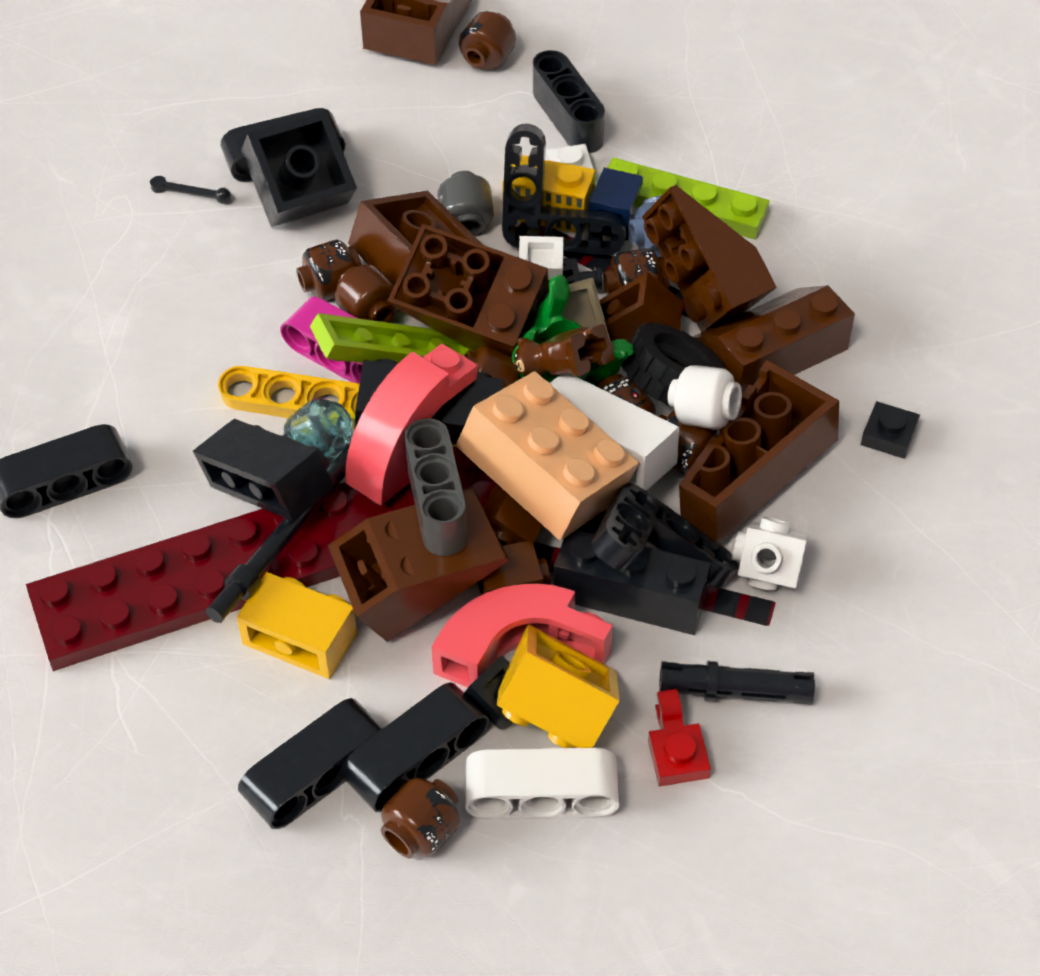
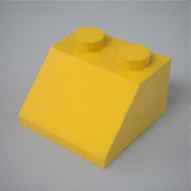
[497,624,620,748]

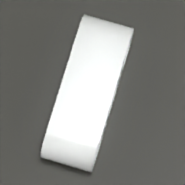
[465,748,619,819]

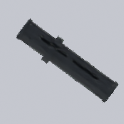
[659,660,815,705]

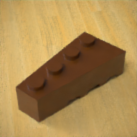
[679,360,839,544]

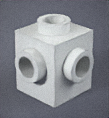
[732,517,809,590]

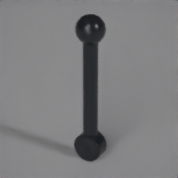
[150,176,231,204]

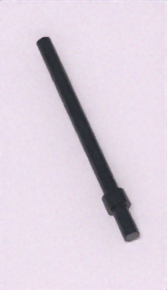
[206,441,351,623]

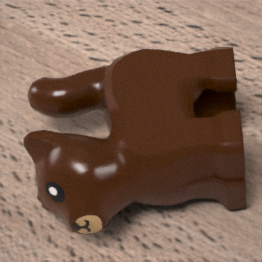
[514,324,615,377]

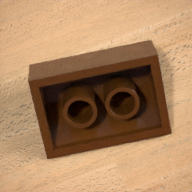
[348,190,483,285]
[692,285,855,394]

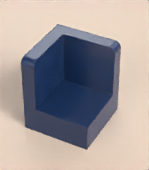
[588,167,643,241]

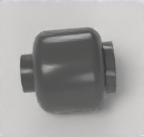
[437,171,494,236]

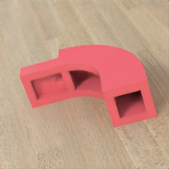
[345,343,478,506]
[431,584,613,688]

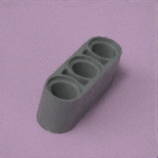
[405,418,467,556]

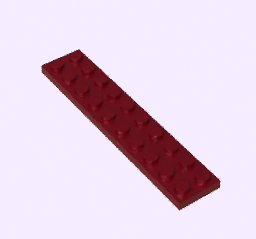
[25,447,496,671]

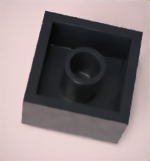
[241,110,357,228]

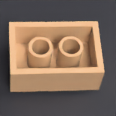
[456,371,639,541]

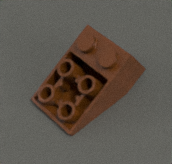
[360,0,472,65]
[642,185,777,332]
[387,223,549,356]
[328,488,509,642]

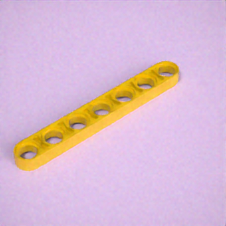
[218,366,456,446]

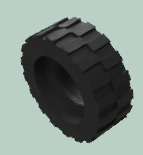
[622,322,726,408]

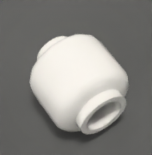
[668,365,742,430]

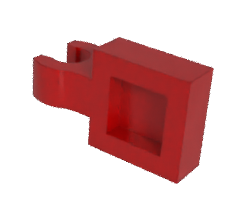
[648,689,711,787]

